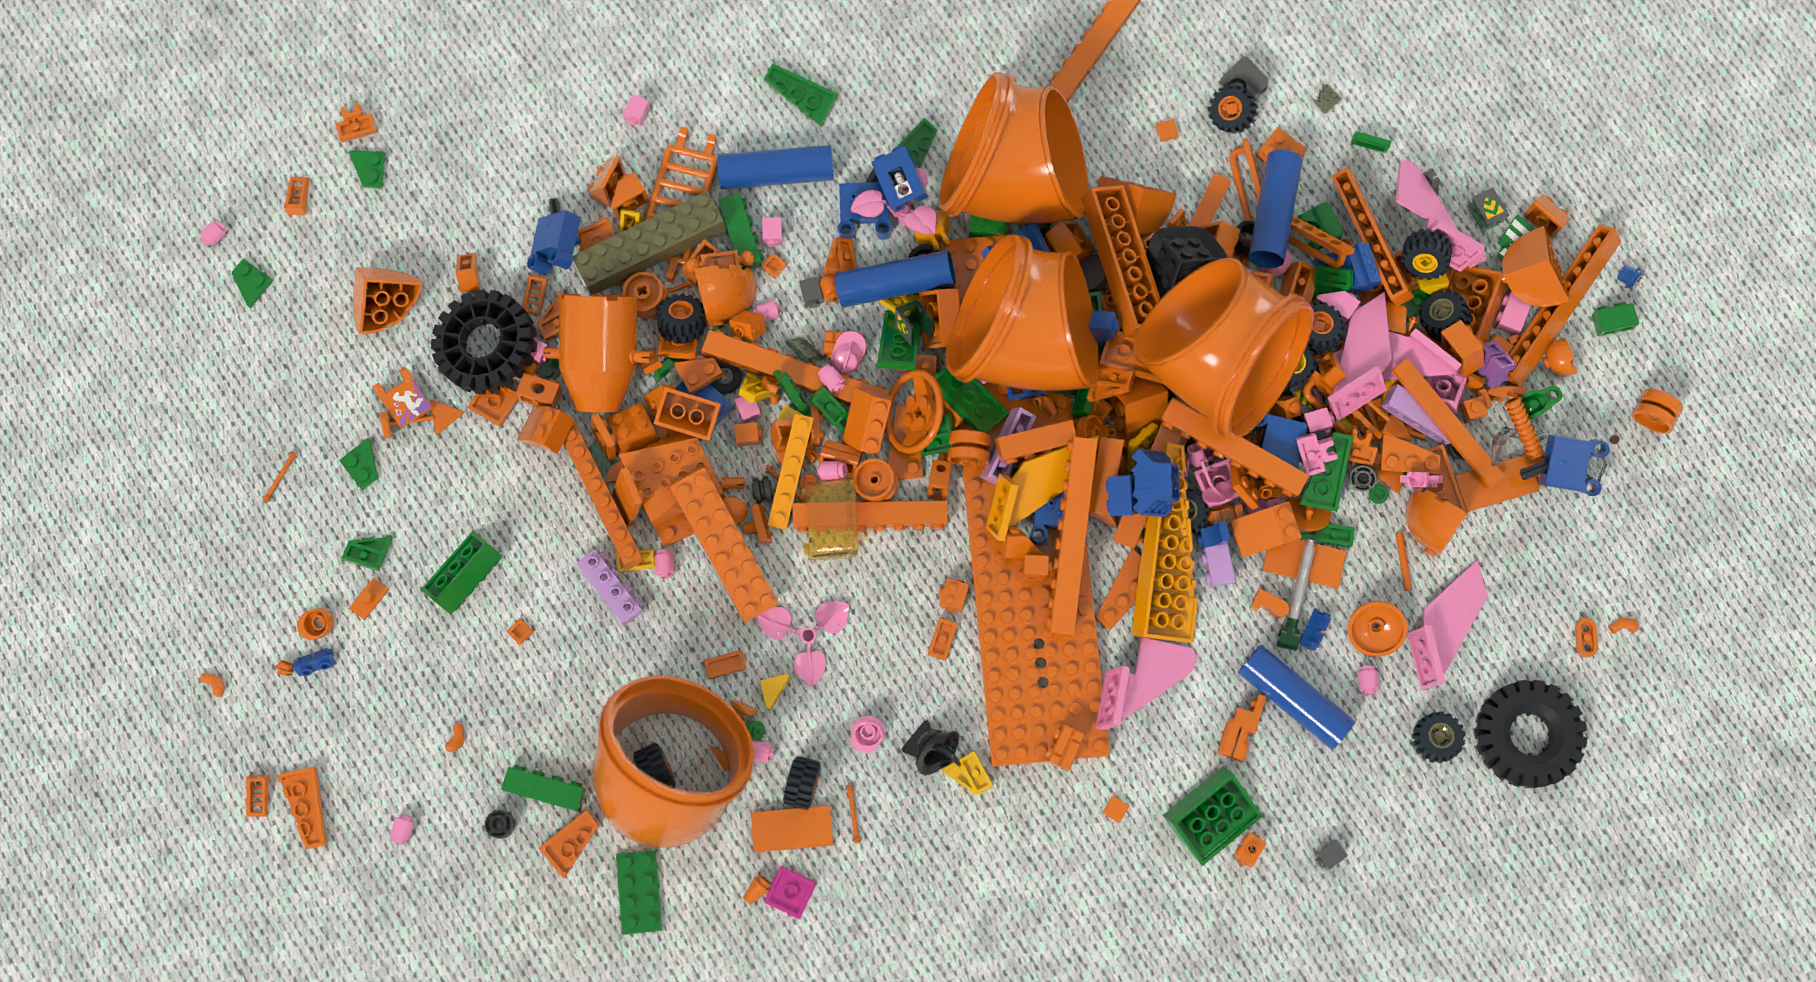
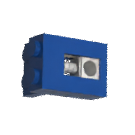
[871,146,929,213]

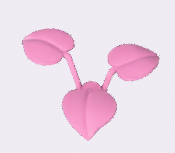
[851,168,937,235]
[1184,443,1234,505]
[757,601,849,686]

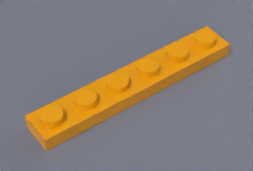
[767,413,814,530]

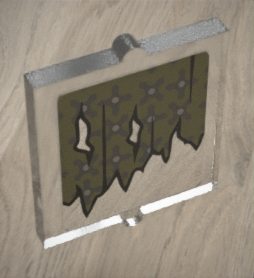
[1302,77,1346,118]

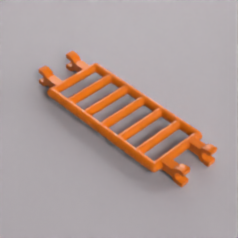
[642,126,718,283]

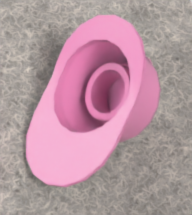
[831,331,866,374]

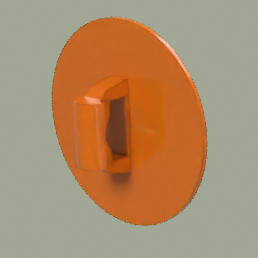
[1289,497,1331,531]

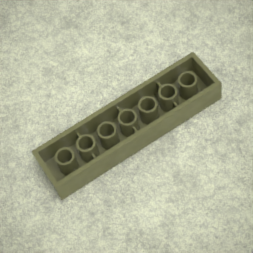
[573,191,727,294]

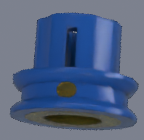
[1617,265,1645,292]

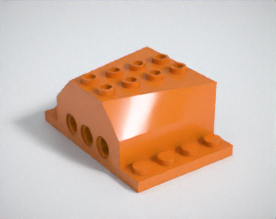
[616,426,725,548]

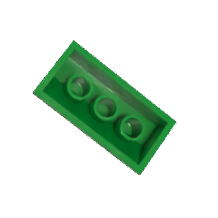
[421,531,502,615]

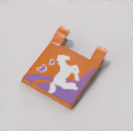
[372,367,434,429]

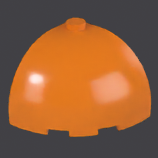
[1098,176,1176,234]
[1501,226,1569,307]
[694,265,757,328]
[353,267,422,334]
[1106,376,1169,445]
[1405,487,1467,557]

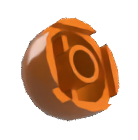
[1543,337,1577,377]

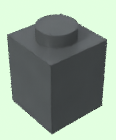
[799,277,823,308]
[1314,839,1348,870]

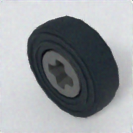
[711,361,742,394]

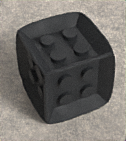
[1146,226,1228,299]

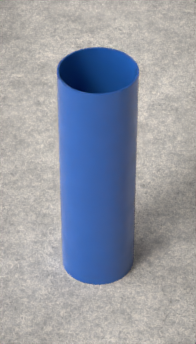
[717,145,834,190]
[1248,150,1303,268]
[835,250,956,308]
[1237,645,1356,750]

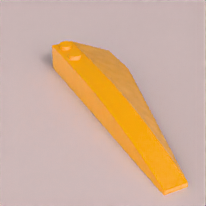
[1131,443,1198,643]

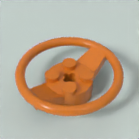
[885,370,944,454]

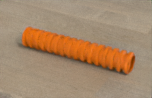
[1504,397,1545,486]

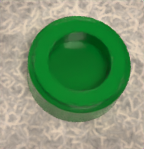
[1369,484,1389,504]

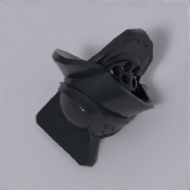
[902,720,962,776]

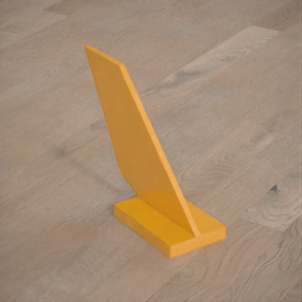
[986,435,1099,541]

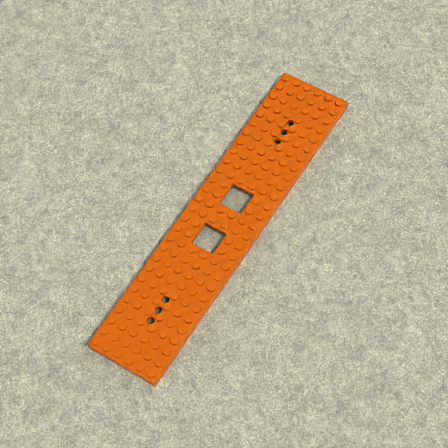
[940,234,1110,767]

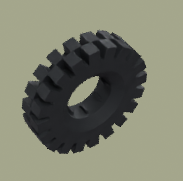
[431,289,537,394]
[1474,680,1588,788]

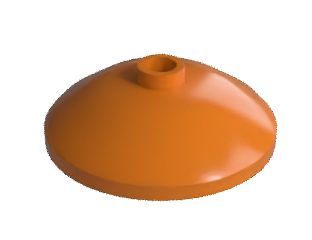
[1347,601,1407,657]

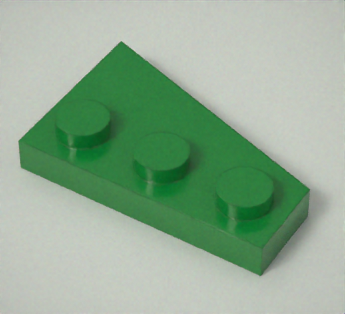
[896,117,938,168]

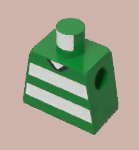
[1497,214,1534,260]

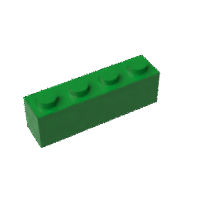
[718,193,764,270]
[501,765,586,812]

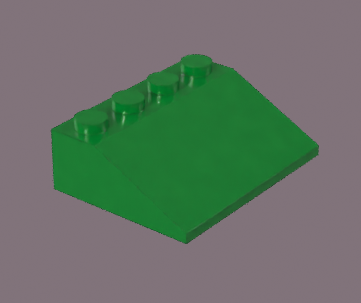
[1162,766,1263,866]

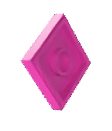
[764,866,817,920]

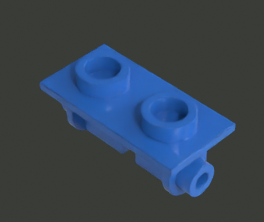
[1300,608,1331,651]
[293,648,337,677]

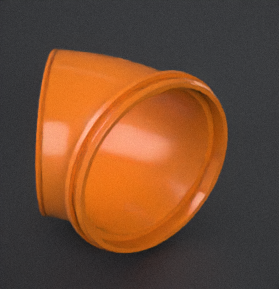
[938,72,1089,224]
[946,235,1099,391]
[1134,258,1314,439]
[593,676,754,848]

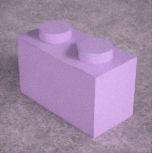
[1200,543,1236,588]

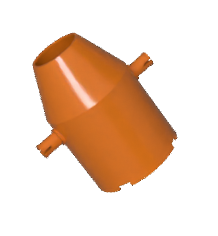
[543,294,654,412]

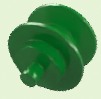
[745,720,765,741]

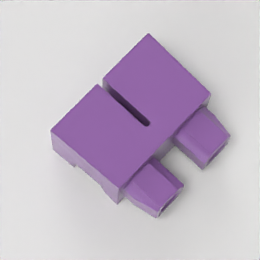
[1476,341,1516,389]

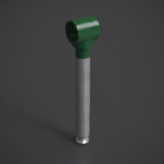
[1276,539,1316,651]

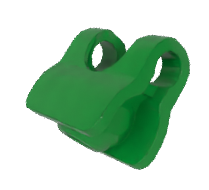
[1297,202,1343,250]
[1520,386,1563,423]

